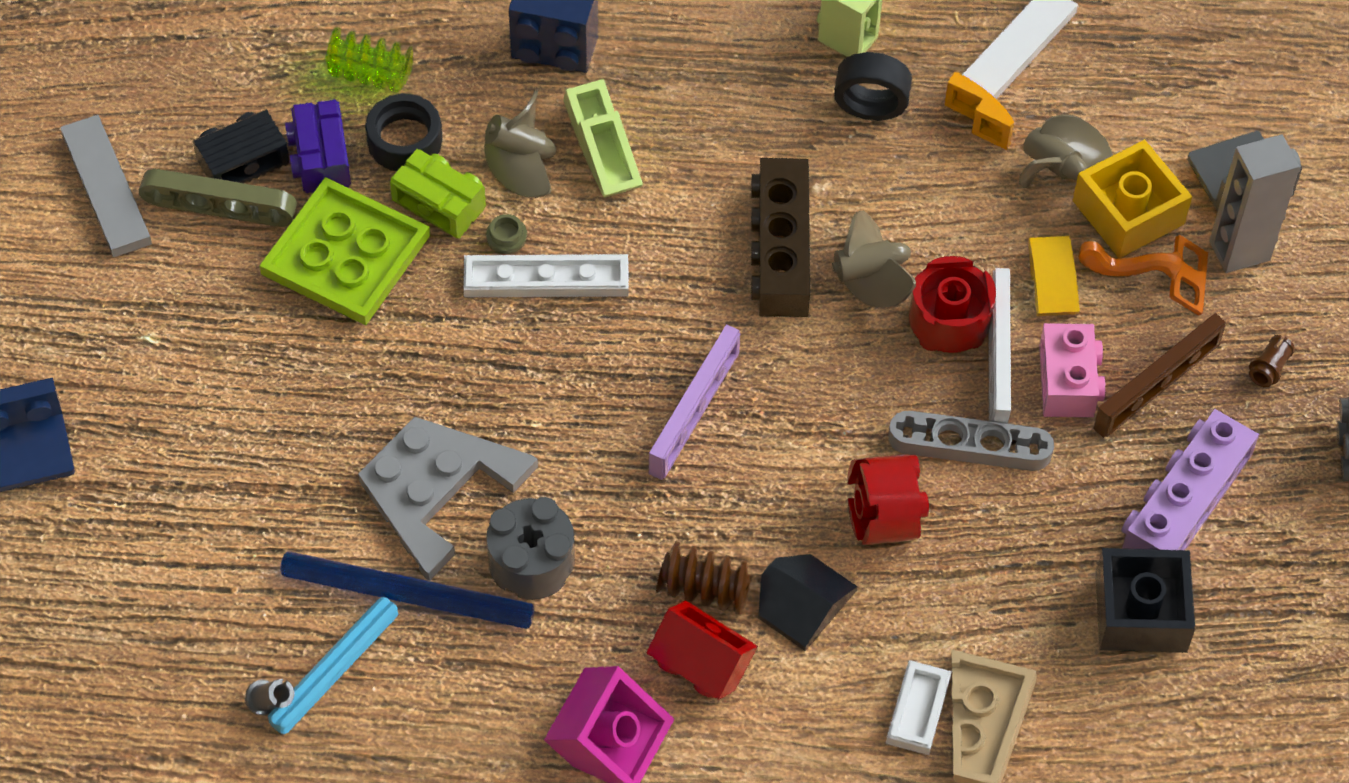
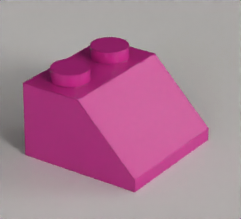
[544,666,674,783]

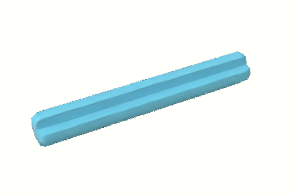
[268,597,398,734]

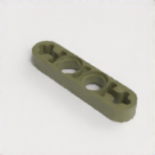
[139,169,297,227]

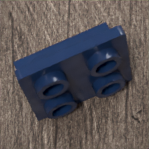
[0,377,75,492]

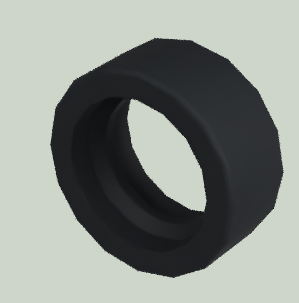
[834,52,912,121]
[365,93,443,171]

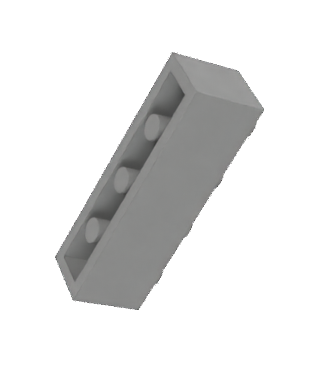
[1209,134,1301,273]

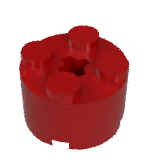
[909,256,996,353]
[847,454,929,545]

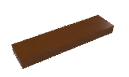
[1093,313,1226,438]

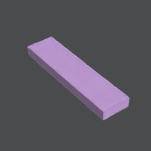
[649,324,740,480]

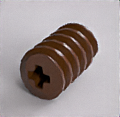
[656,541,752,616]

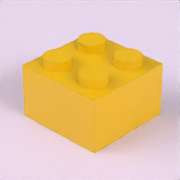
[1072,139,1192,258]

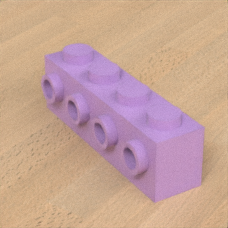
[1121,409,1259,550]

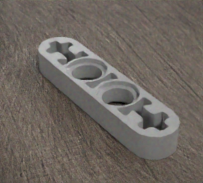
[888,411,1054,471]

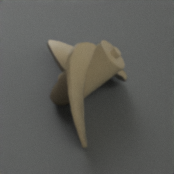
[484,90,556,198]
[1019,114,1113,188]
[832,211,916,308]

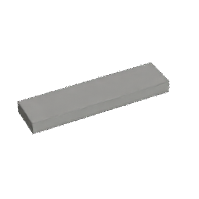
[60,115,152,258]

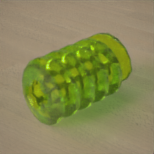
[326,27,414,93]

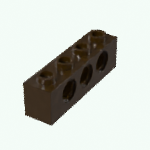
[751,158,810,317]

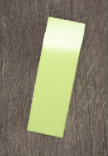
[563,79,643,198]

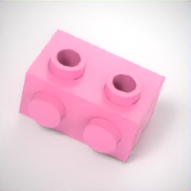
[1039,323,1105,417]

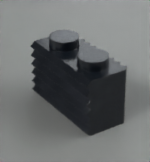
[193,109,290,183]

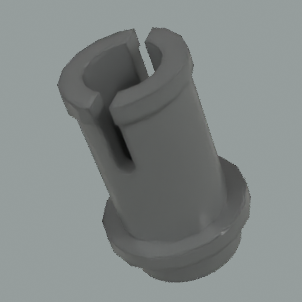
[245,679,294,716]

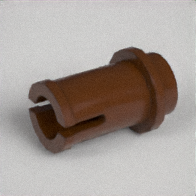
[1249,335,1295,387]

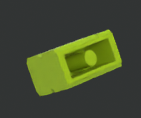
[390,149,486,239]

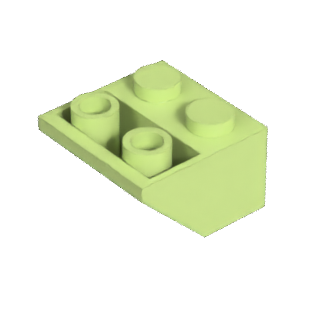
[817,0,882,57]

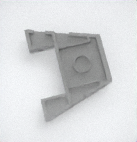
[358,417,538,581]

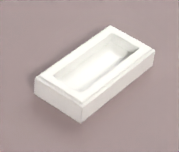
[886,660,952,755]

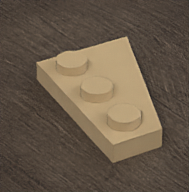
[951,649,1037,783]

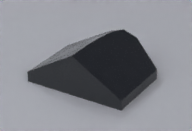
[758,554,858,651]

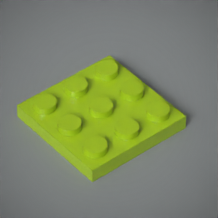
[259,177,430,325]

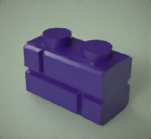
[285,99,351,193]

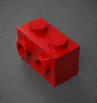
[646,600,758,700]

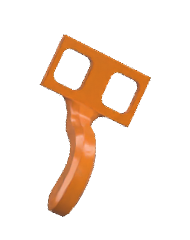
[1078,235,1208,316]

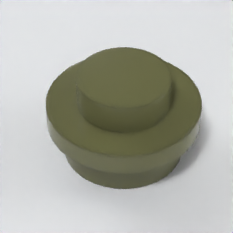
[486,214,527,254]

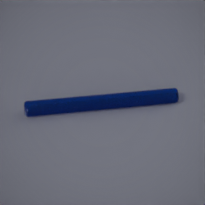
[280,551,535,629]

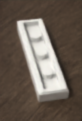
[962,0,1078,99]
[464,254,629,297]
[989,268,1011,424]

